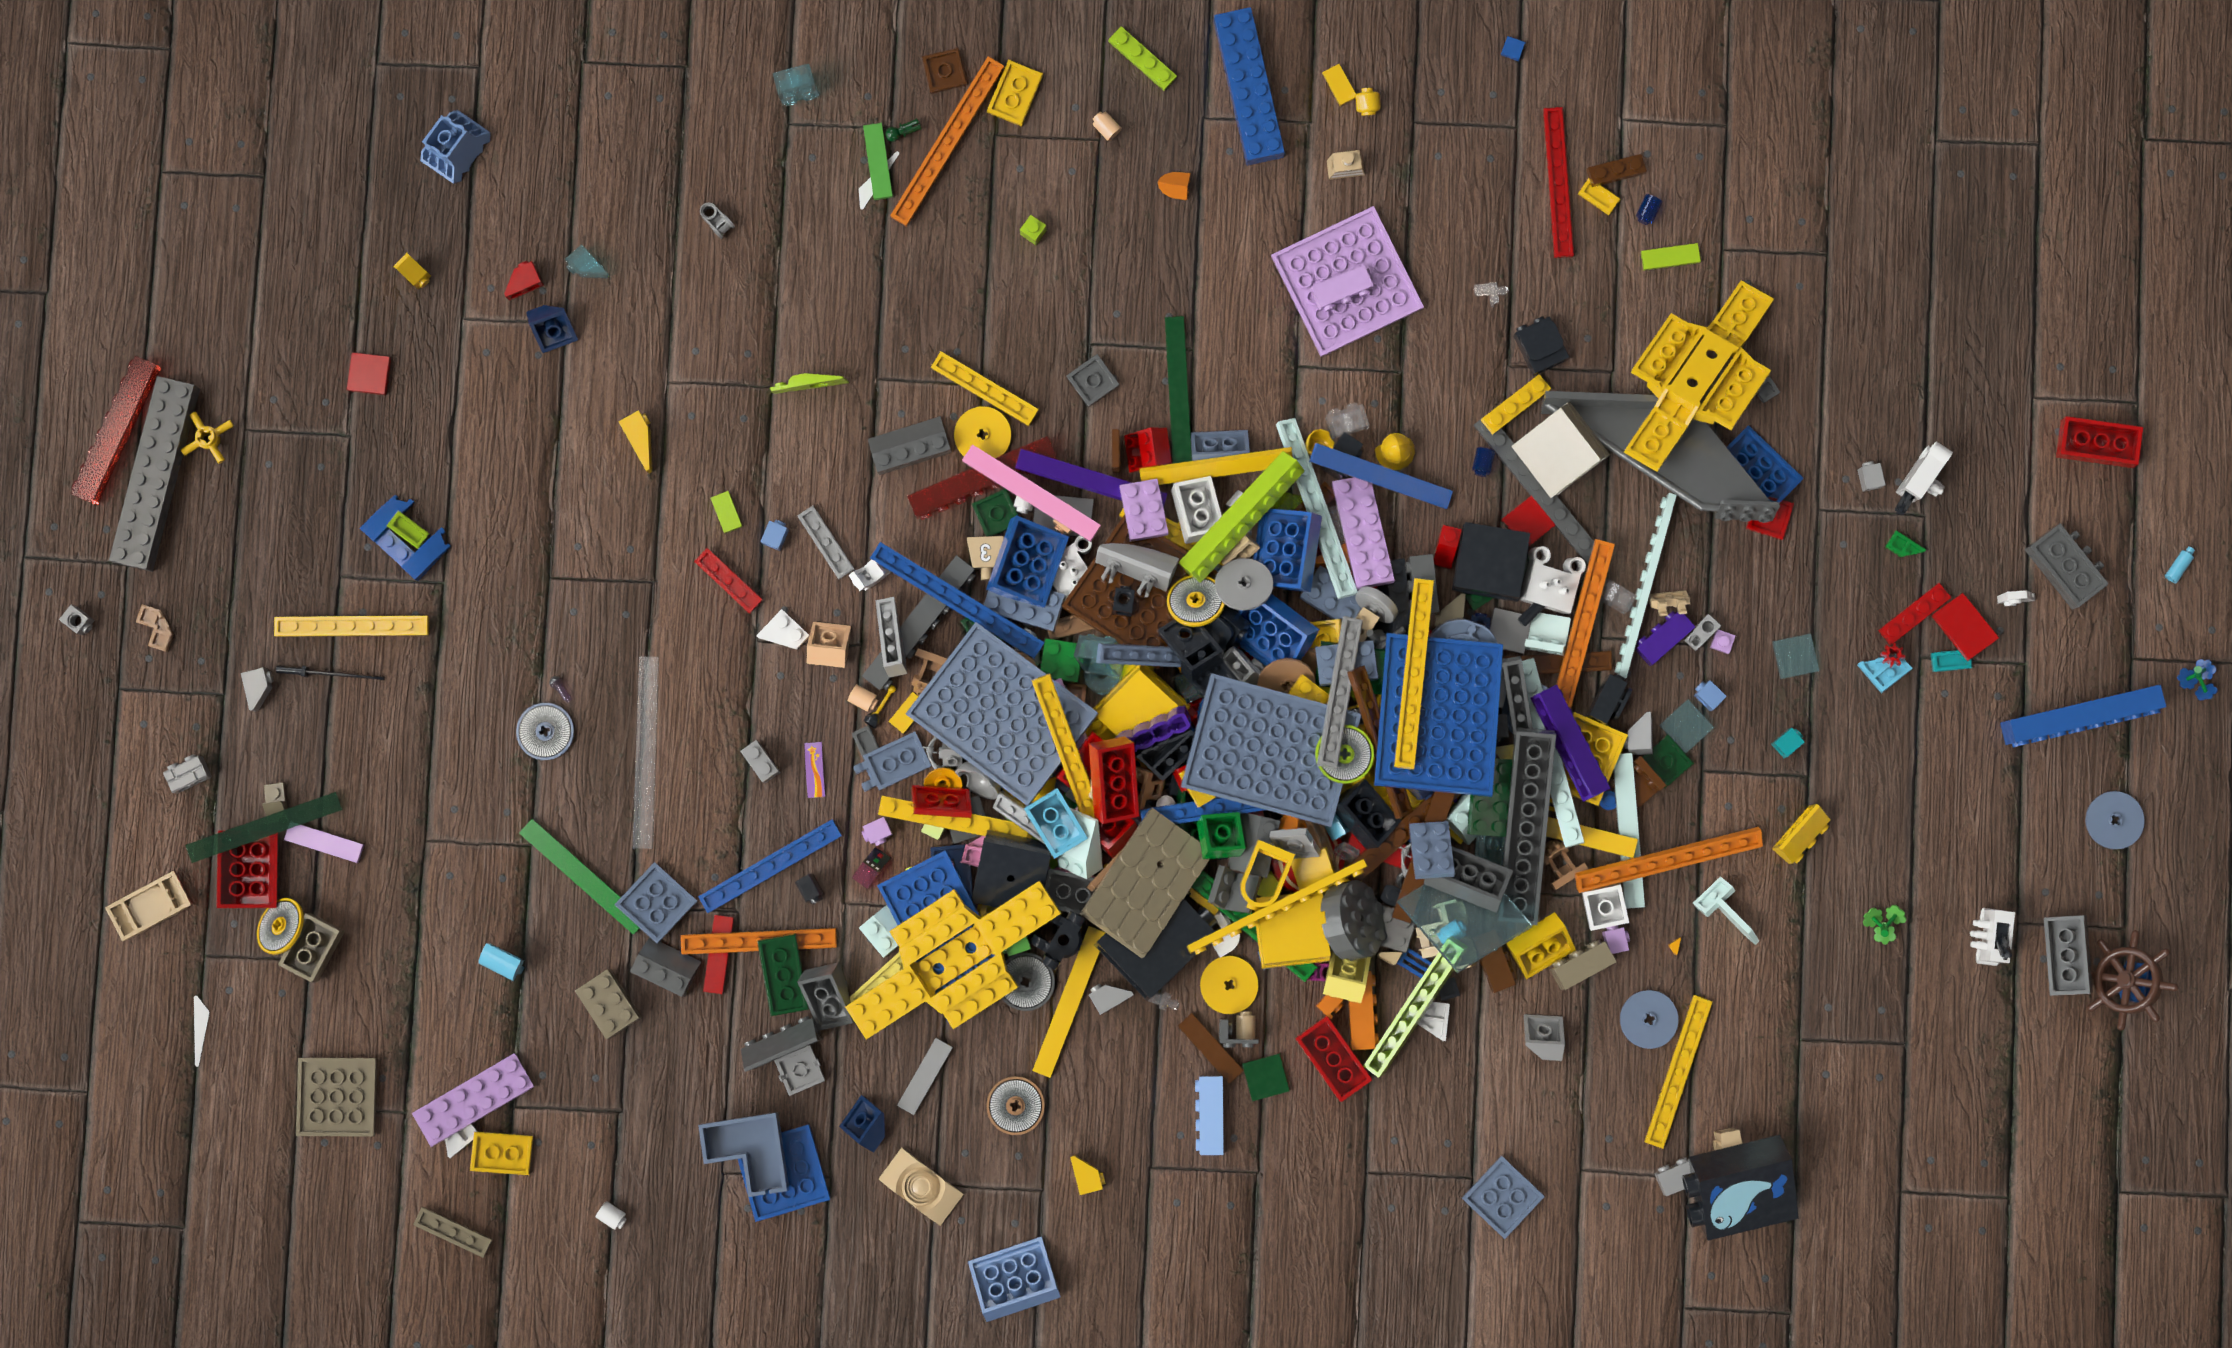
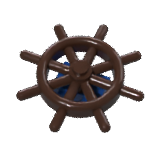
[2087,930,2179,1031]

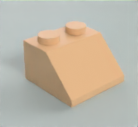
[807,622,851,668]

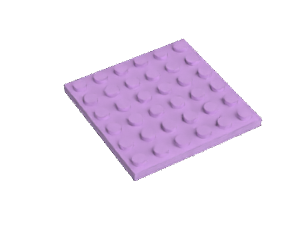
[1271,206,1424,357]

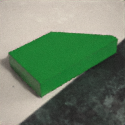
[1885,530,1926,557]

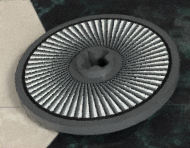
[1002,953,1055,1011]

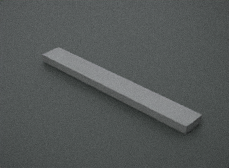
[1317,616,1363,770]

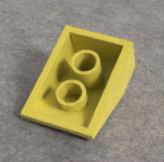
[1323,950,1371,1003]

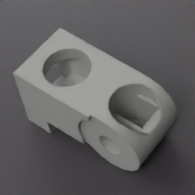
[1684,614,1721,651]

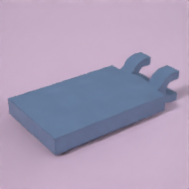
[853,732,931,792]

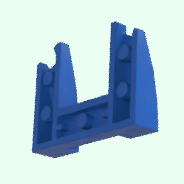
[360,495,451,581]

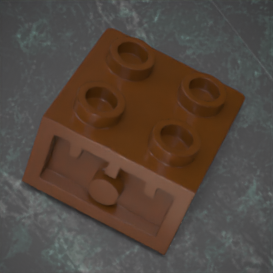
[1609,756,1666,809]

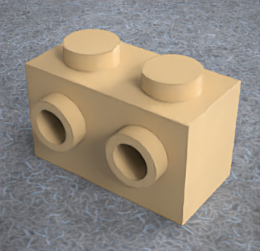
[1713,1128,1742,1150]

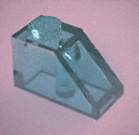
[565,244,609,279]

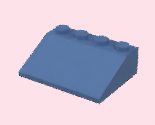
[968,1237,1061,1322]

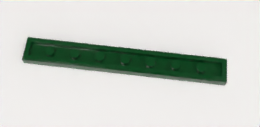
[1165,316,1192,464]

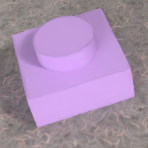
[1710,630,1735,654]

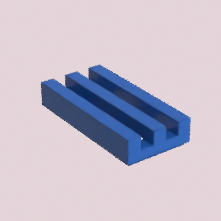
[1396,949,1432,978]

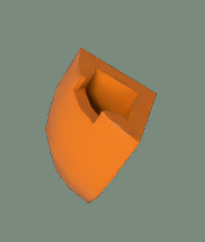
[1157,172,1191,200]

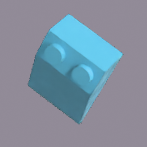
[1023,788,1088,859]

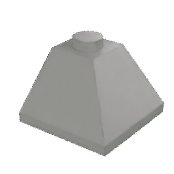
[1524,1014,1565,1061]

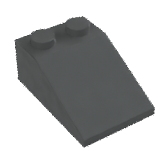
[797,962,854,1031]

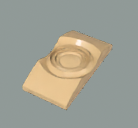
[105,871,192,942]
[879,1148,964,1226]

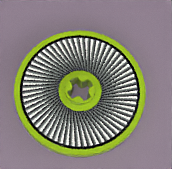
[1315,725,1374,784]

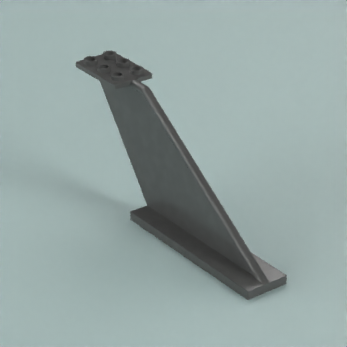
[1541,391,1780,523]

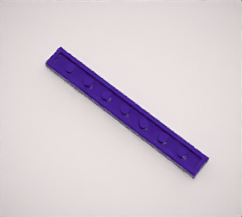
[1015,449,1167,508]

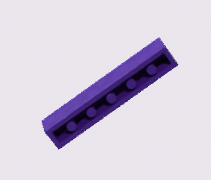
[1530,684,1610,802]

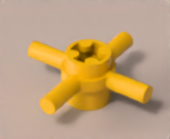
[180,412,234,464]

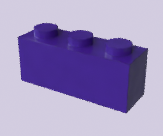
[1635,610,1695,666]

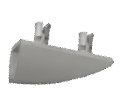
[1095,543,1179,597]

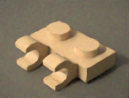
[1648,591,1690,616]

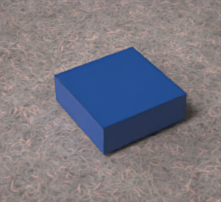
[1501,36,1525,61]

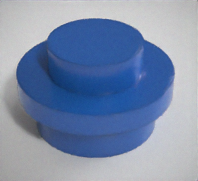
[1599,791,1616,810]

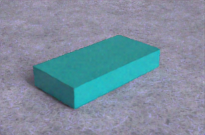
[1930,650,1972,672]

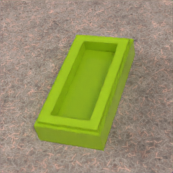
[711,491,743,534]
[386,510,429,549]

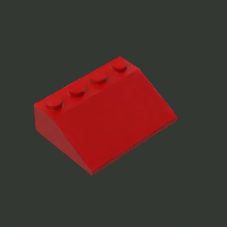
[216,831,278,908]

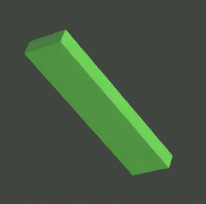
[863,123,893,200]

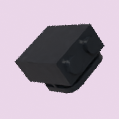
[1513,316,1569,376]
[1203,605,1251,655]
[1585,673,1632,725]

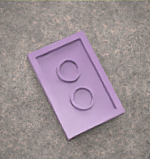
[1119,479,1168,542]

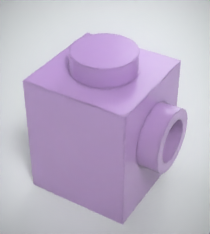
[862,817,893,846]
[1602,925,1630,954]

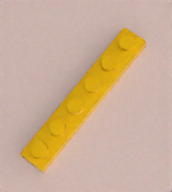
[931,351,1039,426]

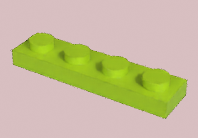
[1108,27,1177,91]

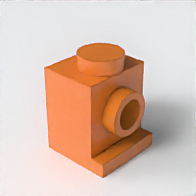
[1316,995,1344,1019]

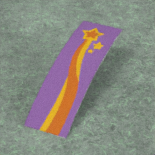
[805,742,825,798]

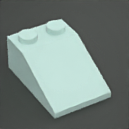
[1058,808,1103,879]
[859,905,899,958]

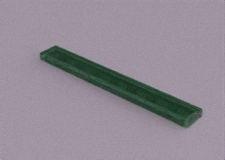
[185,792,342,863]

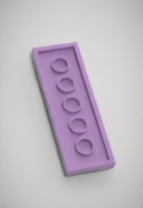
[1332,477,1395,590]
[412,1053,534,1147]

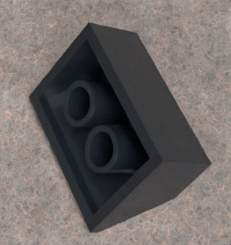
[1335,779,1401,849]

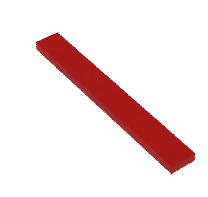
[1543,107,1574,258]

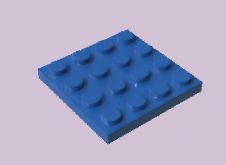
[738,1124,831,1222]

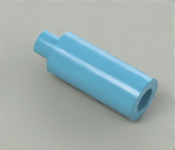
[2165,546,2195,583]

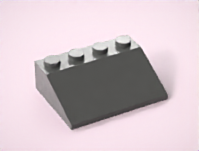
[741,1016,823,1072]

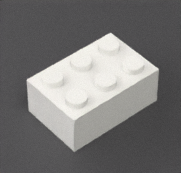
[1171,476,1222,544]

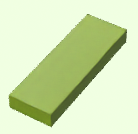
[1641,243,1701,271]

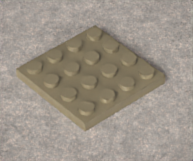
[296,1058,377,1136]

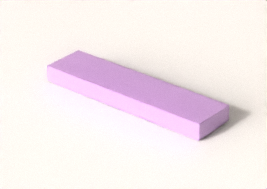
[284,821,364,863]

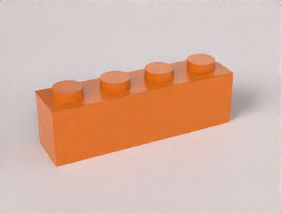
[1348,971,1379,1050]

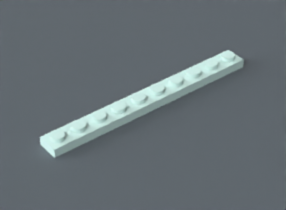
[1276,418,1358,599]
[1614,493,1676,680]
[1522,658,1585,848]

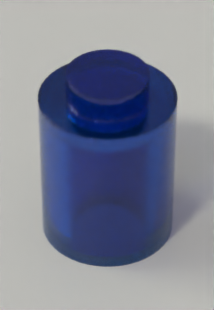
[1636,194,1663,225]
[1472,447,1495,477]

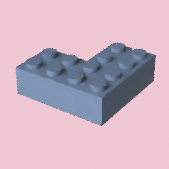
[698,1112,789,1197]

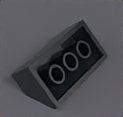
[1372,559,1410,635]

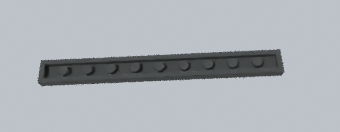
[1473,414,1594,566]

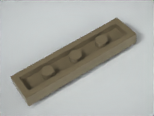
[413,1207,493,1258]

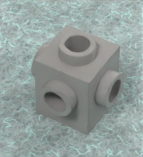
[939,743,964,767]

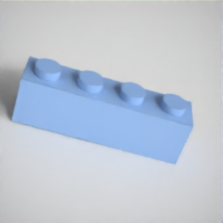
[1195,1076,1223,1155]

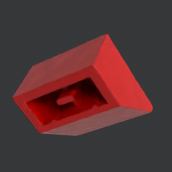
[1124,427,1172,473]

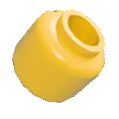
[1356,88,1381,116]

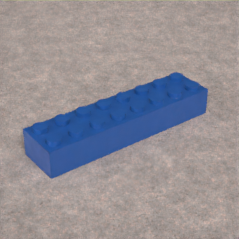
[1213,7,1285,166]
[2000,685,2166,747]

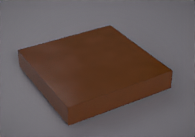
[922,48,967,94]
[1112,429,1120,473]

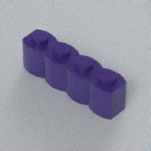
[1115,706,1191,752]

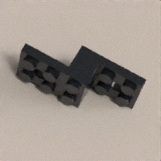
[1158,619,1239,699]

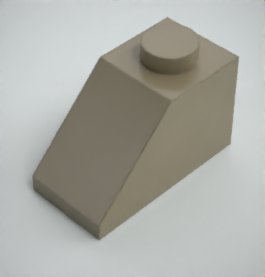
[1434,594,1465,627]

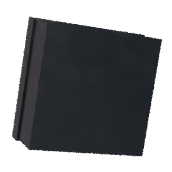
[1452,522,1530,602]
[972,830,1051,908]

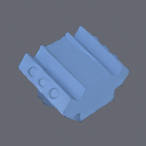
[420,110,490,184]

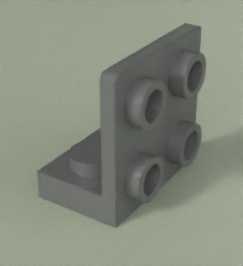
[1208,865,1262,914]
[1219,1019,1259,1047]

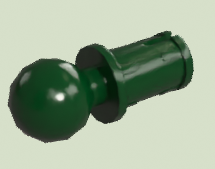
[885,118,922,142]

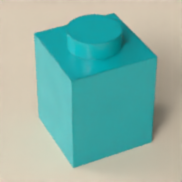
[1771,728,1804,758]

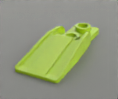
[770,373,849,394]

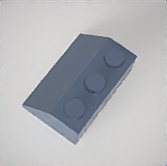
[1191,430,1250,461]

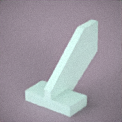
[1693,877,1759,945]

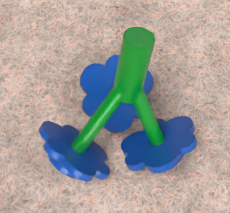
[2177,659,2218,700]

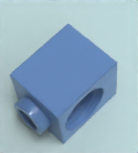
[761,520,789,551]
[1694,680,1727,711]

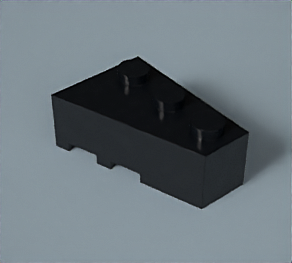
[1135,723,1196,781]

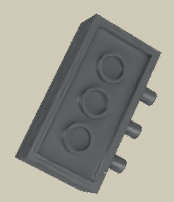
[2024,523,2108,610]

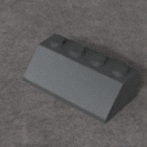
[868,417,952,475]

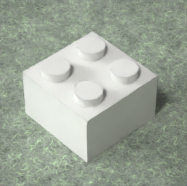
[1582,883,1629,931]

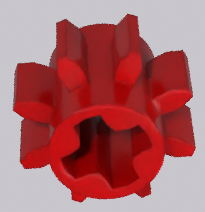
[1880,643,1905,668]

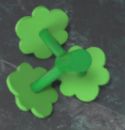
[1863,905,1907,945]

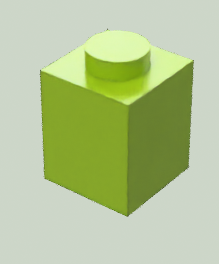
[1020,215,1047,245]

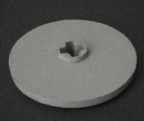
[1215,558,1273,610]

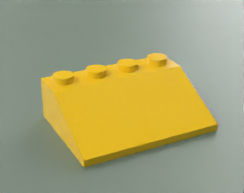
[1563,712,1628,806]

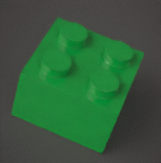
[1040,639,1084,684]
[1197,812,1246,859]

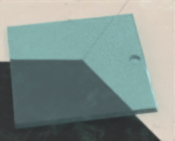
[1397,885,1532,973]

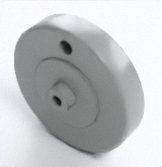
[1355,586,1399,623]

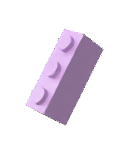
[1311,265,1373,312]

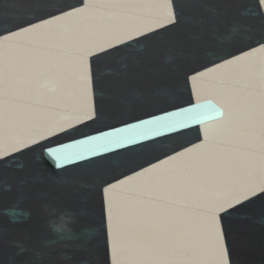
[1613,753,1645,909]

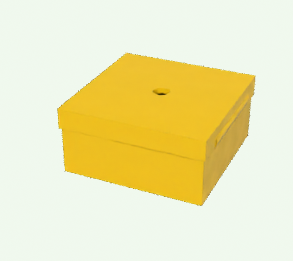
[1094,665,1190,736]
[1255,892,1331,969]

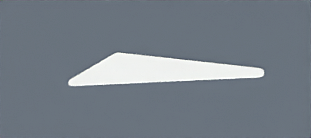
[859,151,899,209]
[194,996,209,1067]

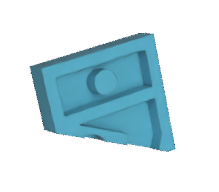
[1857,655,1912,694]

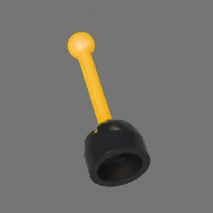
[863,685,896,729]

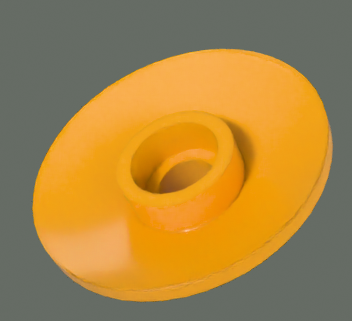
[924,768,962,788]

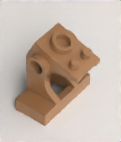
[911,648,947,696]
[1136,766,1167,810]
[1543,839,1588,890]

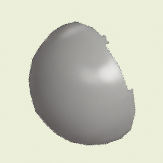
[955,761,1001,799]

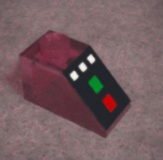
[852,847,891,889]

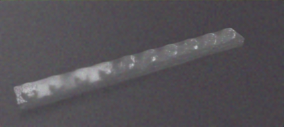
[633,656,659,849]

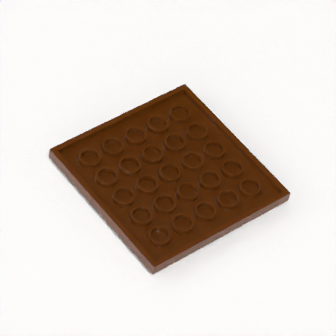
[1062,515,1218,670]

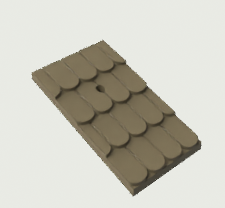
[1080,808,1209,958]

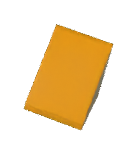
[1668,937,1681,955]

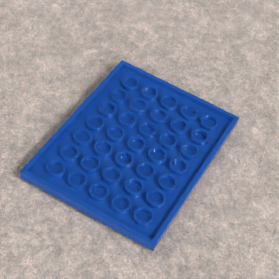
[1374,633,1503,797]

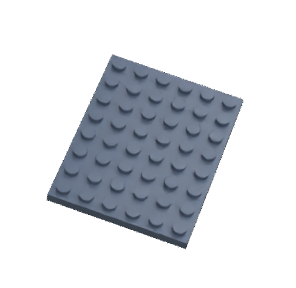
[906,622,1099,806]
[1181,673,1361,827]

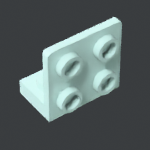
[1525,613,1571,656]

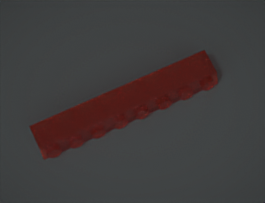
[71,356,161,505]
[907,436,1057,520]

